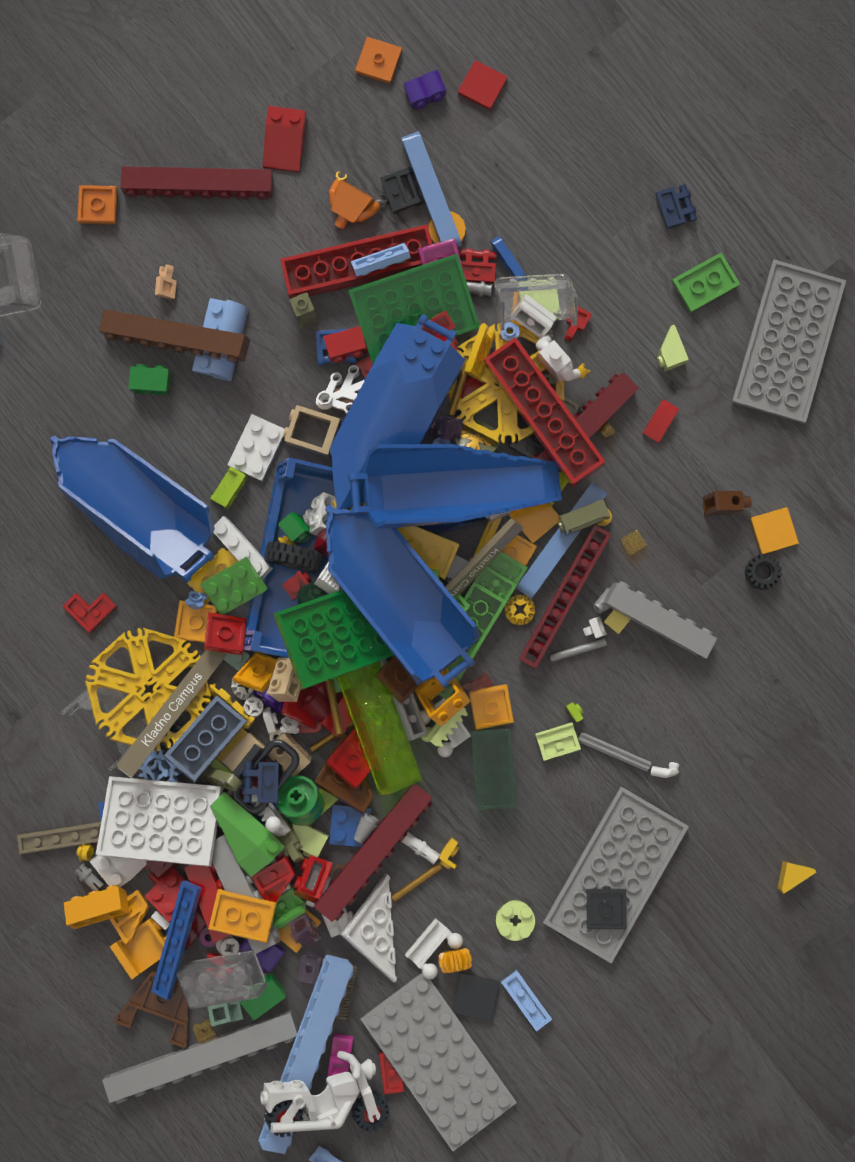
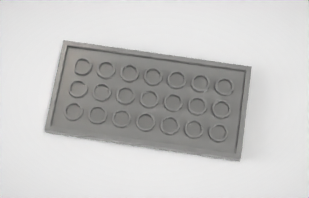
[731,259,846,424]
[543,786,689,964]
[360,972,517,1151]

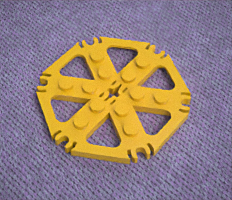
[449,323,565,444]
[85,628,211,752]

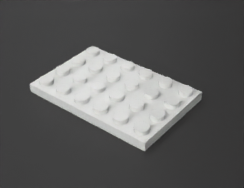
[96,776,223,867]

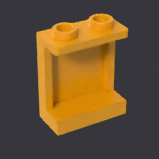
[110,917,167,979]

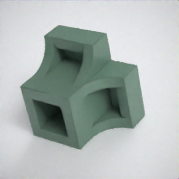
[208,992,244,1027]

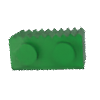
[278,512,312,544]

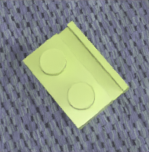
[535,722,581,761]

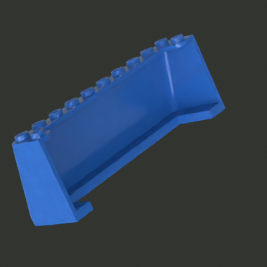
[243,457,335,658]

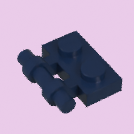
[655,184,697,229]
[242,762,279,803]

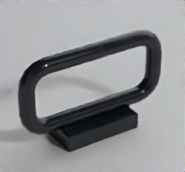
[231,739,300,815]

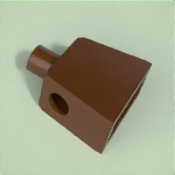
[702,491,752,516]

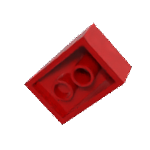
[262,106,307,173]

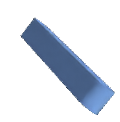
[401,131,462,248]
[516,482,607,599]

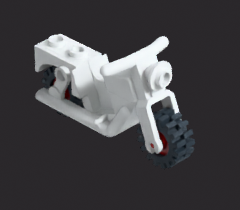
[260,1051,390,1137]

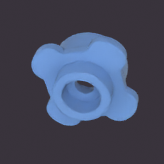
[185,591,207,610]

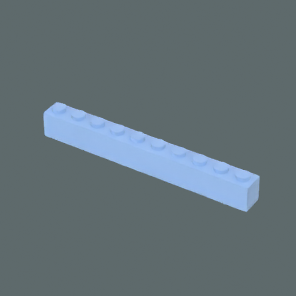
[258,954,353,1154]

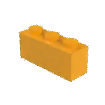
[64,885,129,929]

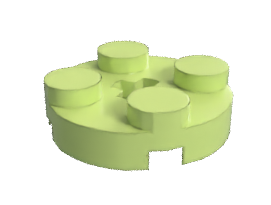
[496,900,535,941]

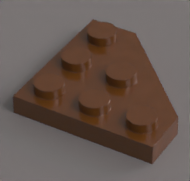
[313,734,373,814]

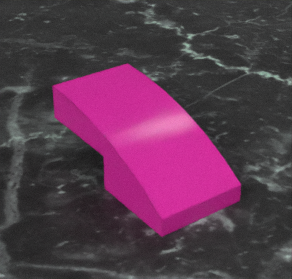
[327,1033,353,1077]

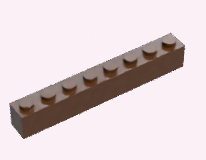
[99,309,250,363]

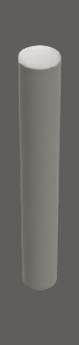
[549,638,607,662]

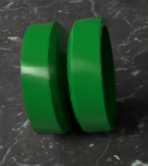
[276,776,324,826]

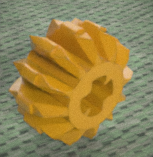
[439,948,472,973]

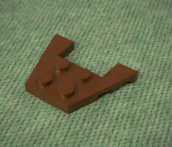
[114,971,189,1048]

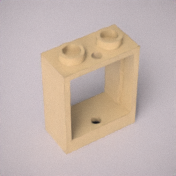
[283,405,341,458]

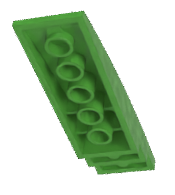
[432,552,528,699]

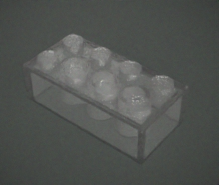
[176,950,268,1009]

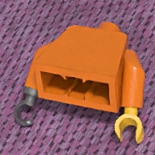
[329,171,388,229]

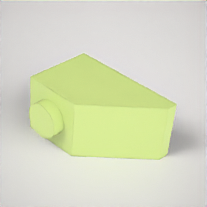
[657,325,689,372]
[292,824,329,857]

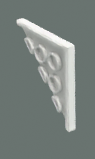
[340,874,397,982]

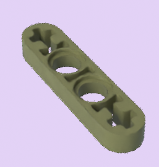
[199,767,242,792]

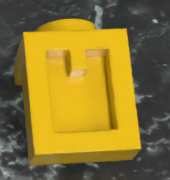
[439,837,459,869]

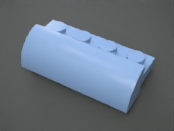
[192,298,249,381]

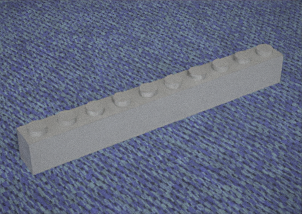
[102,1010,299,1104]

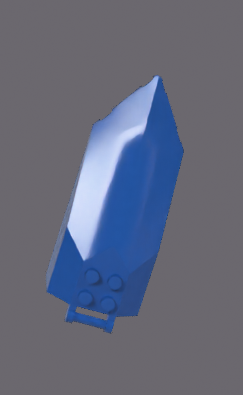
[330,314,465,510]
[50,435,215,583]
[325,505,480,688]

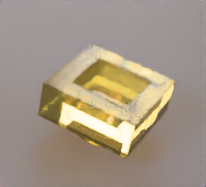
[620,530,647,556]

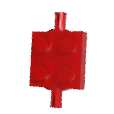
[145,868,197,923]

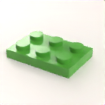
[671,253,740,313]
[200,556,268,615]

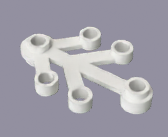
[316,365,364,414]

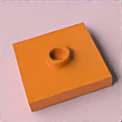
[355,37,402,84]
[77,185,118,225]

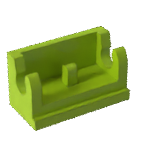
[210,466,248,510]

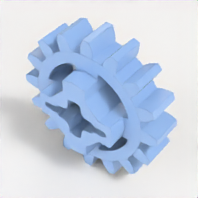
[139,749,181,782]

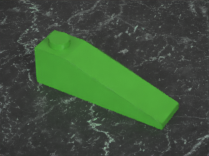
[210,792,285,877]

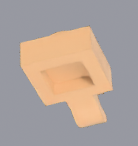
[155,264,176,300]

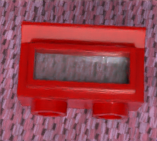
[293,855,333,904]

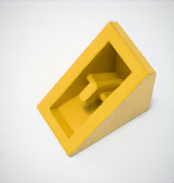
[777,861,817,893]

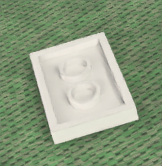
[228,414,285,482]

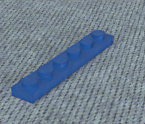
[151,881,202,1000]

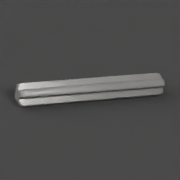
[578,733,651,771]

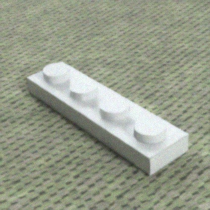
[213,516,273,580]

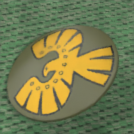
[454,420,499,452]

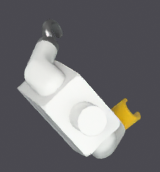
[536,330,590,383]

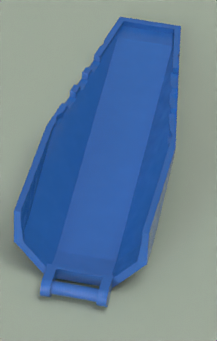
[348,444,562,528]

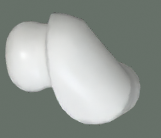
[651,762,679,778]

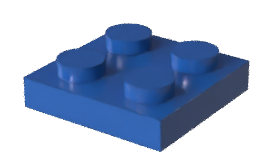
[329,805,372,847]

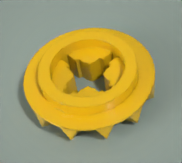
[505,595,535,625]

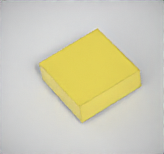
[603,610,631,634]

